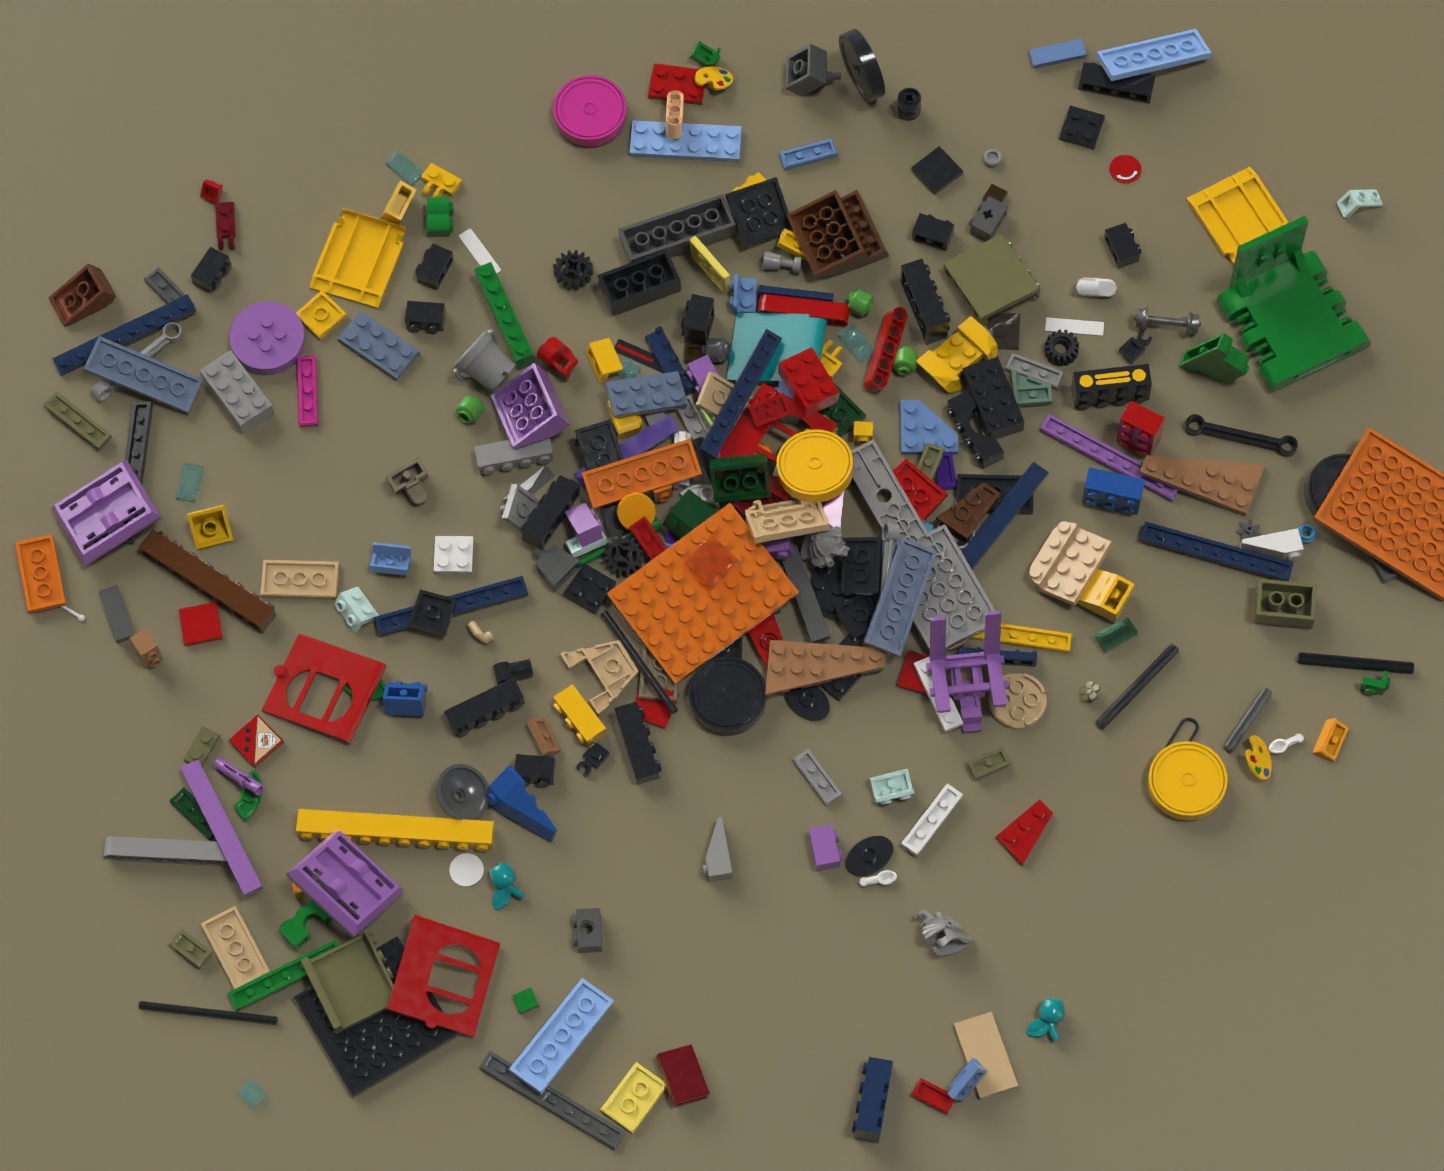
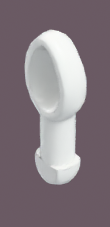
[1268,734,1304,754]
[859,870,897,887]

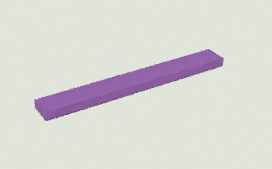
[1039,414,1179,502]
[180,760,263,897]

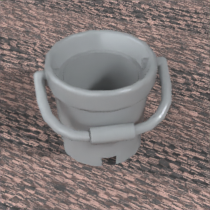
[453,329,516,392]

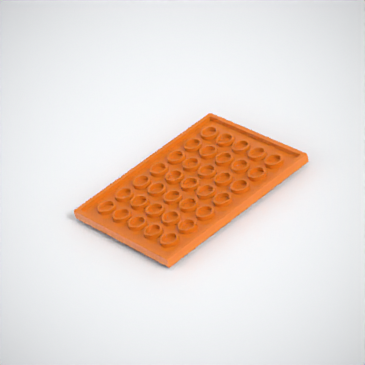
[1312,427,1444,601]
[607,503,799,685]

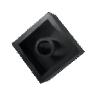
[681,294,715,345]

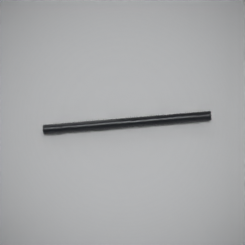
[601,610,678,714]
[139,1001,278,1025]

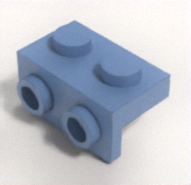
[369,542,411,576]

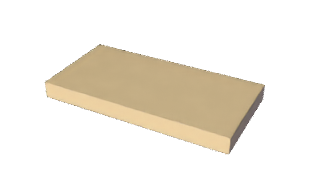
[260,560,340,600]
[201,905,270,989]
[953,1012,1018,1099]

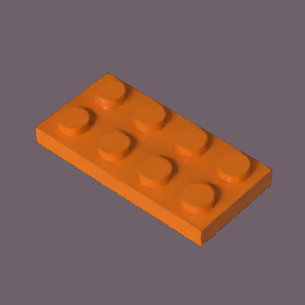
[15,534,67,614]

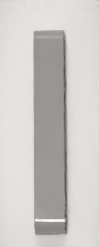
[103,836,229,866]

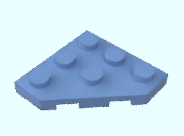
[900,400,958,455]

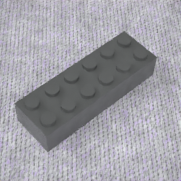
[618,194,736,263]

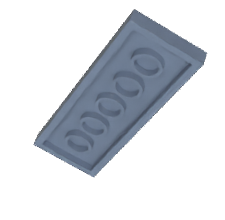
[84,336,203,414]
[863,537,937,658]

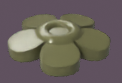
[1079,681,1100,702]

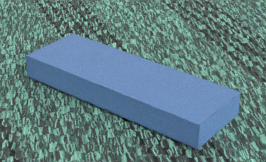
[1029,39,1087,68]
[779,138,837,171]

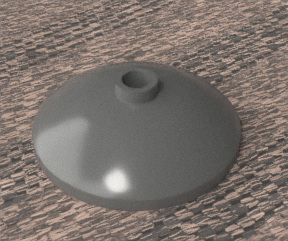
[435,764,489,820]

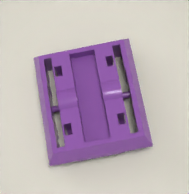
[52,460,162,566]
[286,829,403,938]

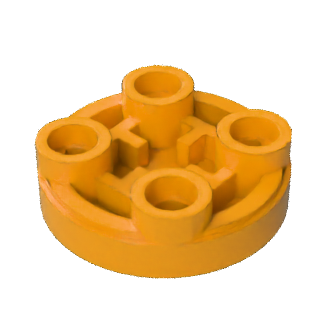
[616,492,656,530]

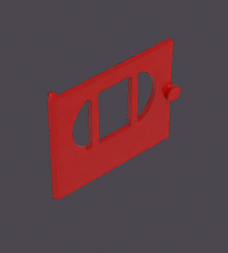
[716,383,837,501]
[262,634,387,744]
[387,914,500,1037]

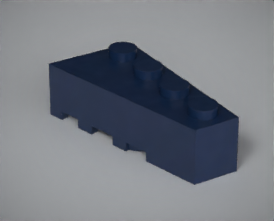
[852,1057,893,1144]

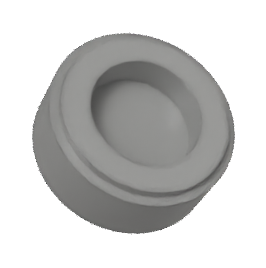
[983,149,1002,168]

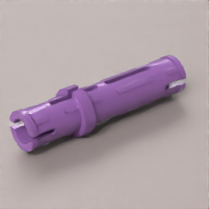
[214,758,264,796]

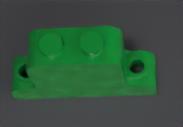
[1179,333,1250,383]

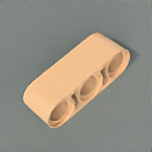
[666,91,684,139]

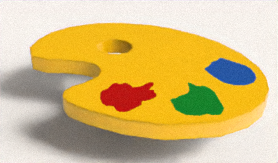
[694,66,733,90]
[1245,735,1272,780]

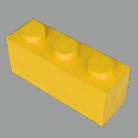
[553,684,607,747]

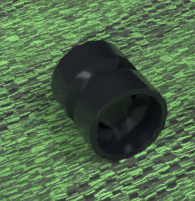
[897,88,921,121]

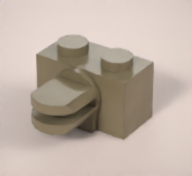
[386,457,428,505]

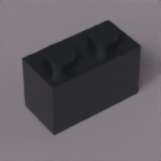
[912,213,955,251]
[1104,222,1142,269]
[415,244,454,290]
[190,246,232,293]
[405,301,446,333]
[514,754,556,787]

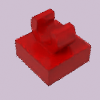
[200,179,223,203]

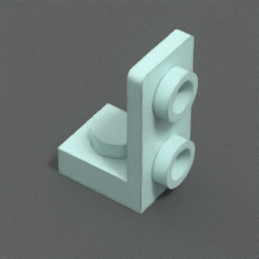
[1337,189,1383,218]

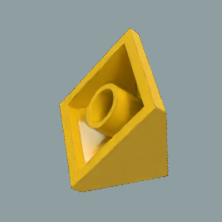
[187,505,233,549]

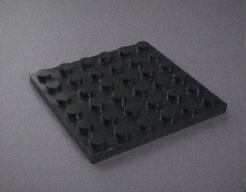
[294,936,457,1098]

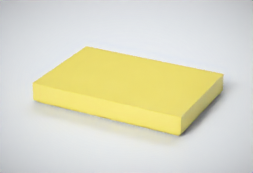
[690,236,730,295]
[600,1062,667,1134]

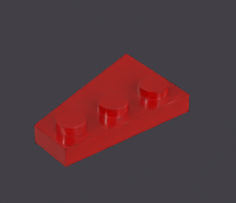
[893,458,948,523]
[996,799,1053,867]

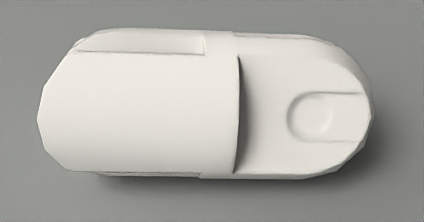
[1076,278,1117,297]

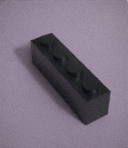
[1078,62,1155,104]
[521,475,580,550]
[444,677,525,737]
[614,701,662,785]

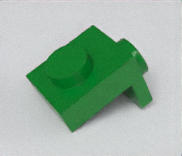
[689,41,721,67]
[1360,671,1391,695]

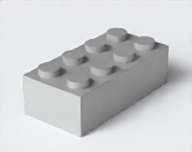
[199,350,275,435]

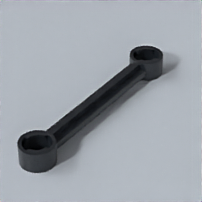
[1185,414,1298,457]

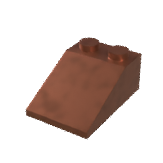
[48,263,117,326]

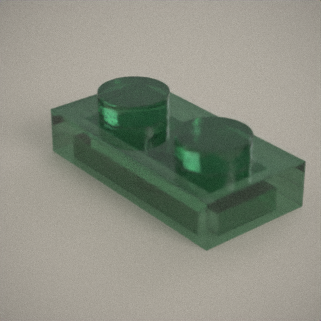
[1095,617,1138,653]

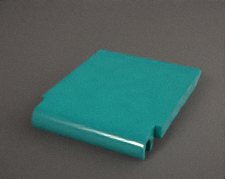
[726,313,827,384]

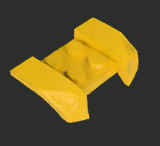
[916,316,998,393]

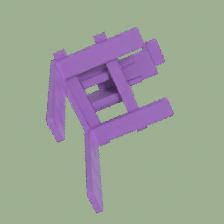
[926,611,1008,733]

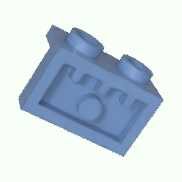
[730,274,757,315]
[948,1058,988,1101]

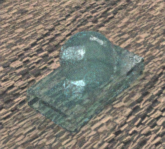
[838,323,874,363]

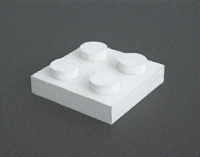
[434,536,474,574]

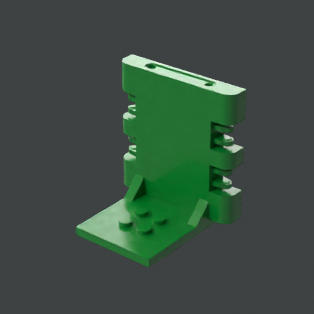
[1216,216,1371,392]

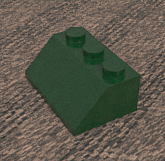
[710,453,771,503]
[662,489,717,539]

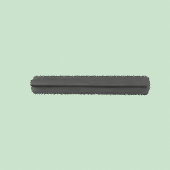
[1224,687,1272,753]

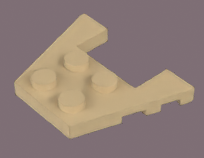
[560,640,639,717]

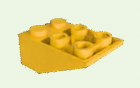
[1077,569,1135,623]

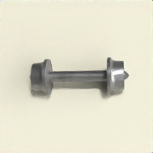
[1133,306,1202,336]

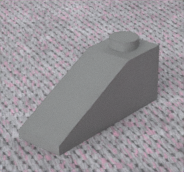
[703,817,733,883]

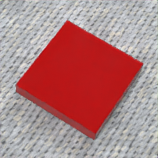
[179,602,223,646]
[897,650,930,696]
[635,688,679,729]

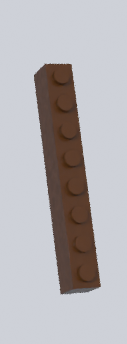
[139,529,276,634]

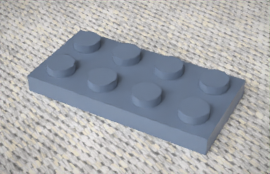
[338,311,420,381]
[605,371,687,418]

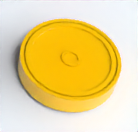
[776,430,854,503]
[1147,741,1228,821]

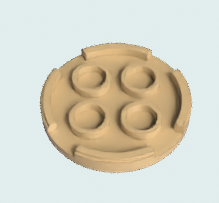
[988,673,1047,729]

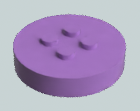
[229,302,306,375]

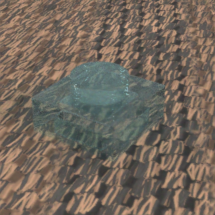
[616,357,641,379]
[237,1079,267,1108]

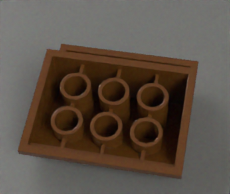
[786,190,889,277]

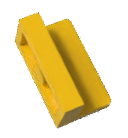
[586,338,623,383]

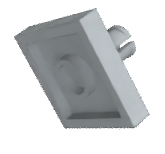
[500,484,540,533]

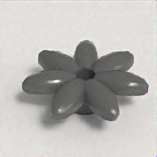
[1236,519,1261,541]

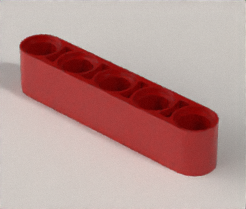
[757,294,850,327]
[864,307,908,393]

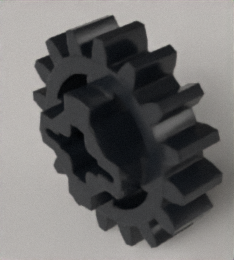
[553,250,594,290]
[603,535,644,577]

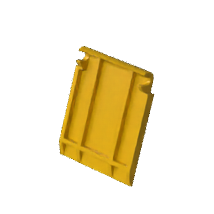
[1186,167,1288,265]
[309,208,406,309]

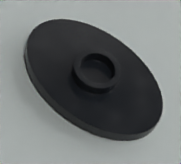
[785,685,830,721]
[846,836,893,876]

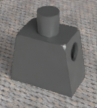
[533,546,580,592]

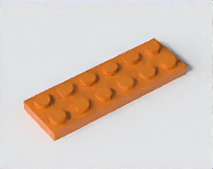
[582,439,702,510]

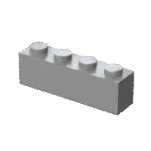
[474,437,554,475]

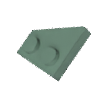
[1011,371,1053,407]

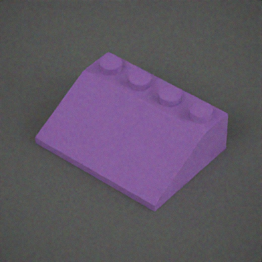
[491,363,570,449]

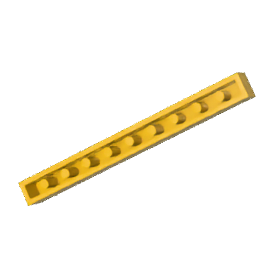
[296,809,495,852]

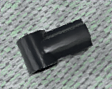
[493,659,534,685]

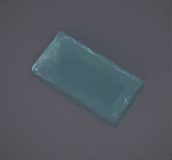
[385,150,424,187]
[176,463,204,503]

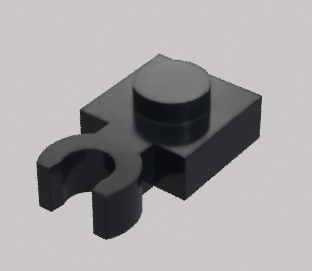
[1119,330,1152,364]
[576,741,610,777]

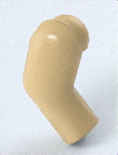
[467,621,494,644]

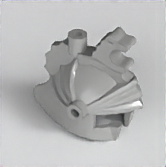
[801,525,850,568]
[915,909,974,957]

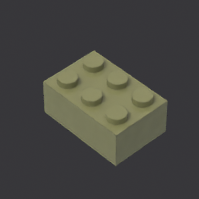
[1254,579,1317,628]

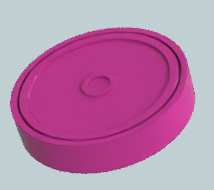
[553,75,627,147]

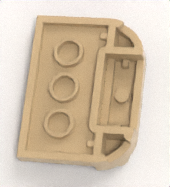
[745,499,830,543]
[1029,521,1113,606]

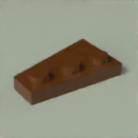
[936,482,1000,540]

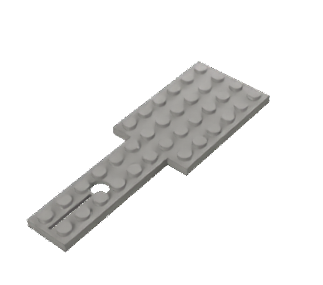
[851,439,996,651]

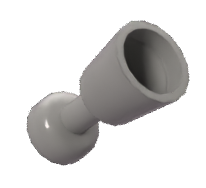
[762,251,802,273]

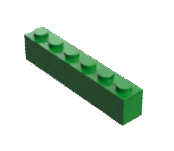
[474,262,535,370]

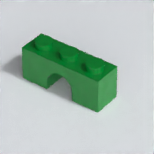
[279,900,333,952]

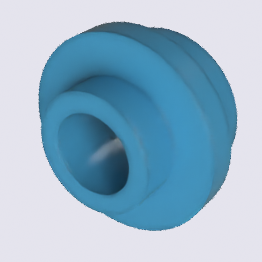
[1298,524,1316,543]

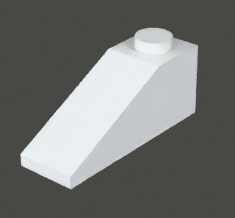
[1240,528,1304,561]

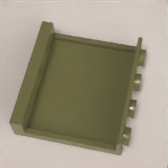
[944,234,1041,326]
[301,929,394,1034]

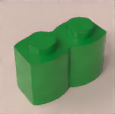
[427,197,454,236]

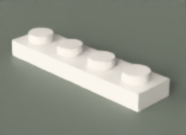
[914,657,963,733]
[901,784,963,857]

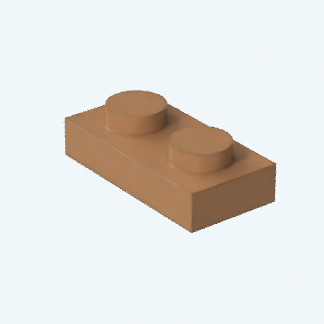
[527,718,561,756]

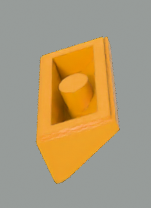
[1313,718,1349,762]

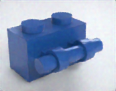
[383,681,428,716]

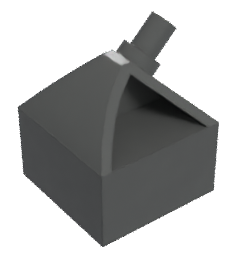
[786,44,841,96]

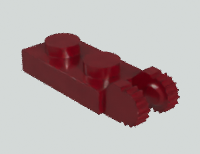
[215,202,236,250]

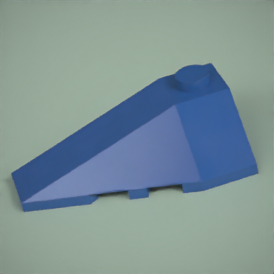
[485,765,557,842]

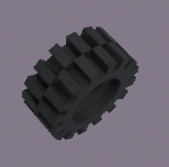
[1045,330,1079,366]

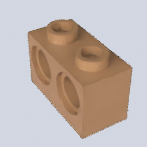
[130,628,163,669]

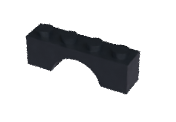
[945,391,1004,469]

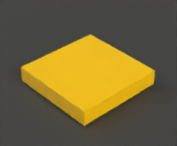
[296,291,348,340]

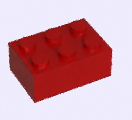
[778,347,840,418]
[1116,401,1165,457]

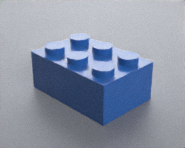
[1082,467,1145,515]

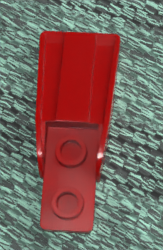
[748,614,783,670]

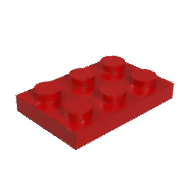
[648,63,707,105]

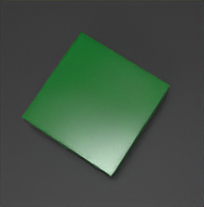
[513,987,539,1014]

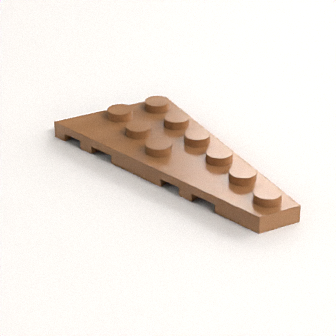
[1139,455,1265,516]
[765,640,886,696]

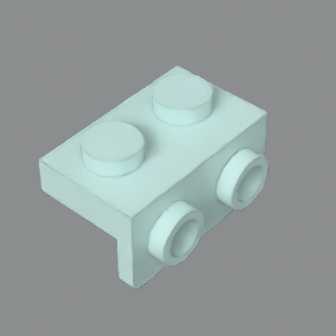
[334,587,379,632]
[869,769,915,805]

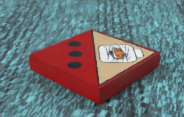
[229,714,284,768]

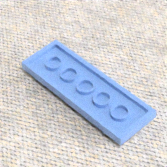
[1096,29,1212,81]
[630,120,742,162]
[509,978,614,1094]

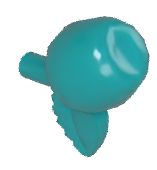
[490,863,525,910]
[1026,998,1065,1042]

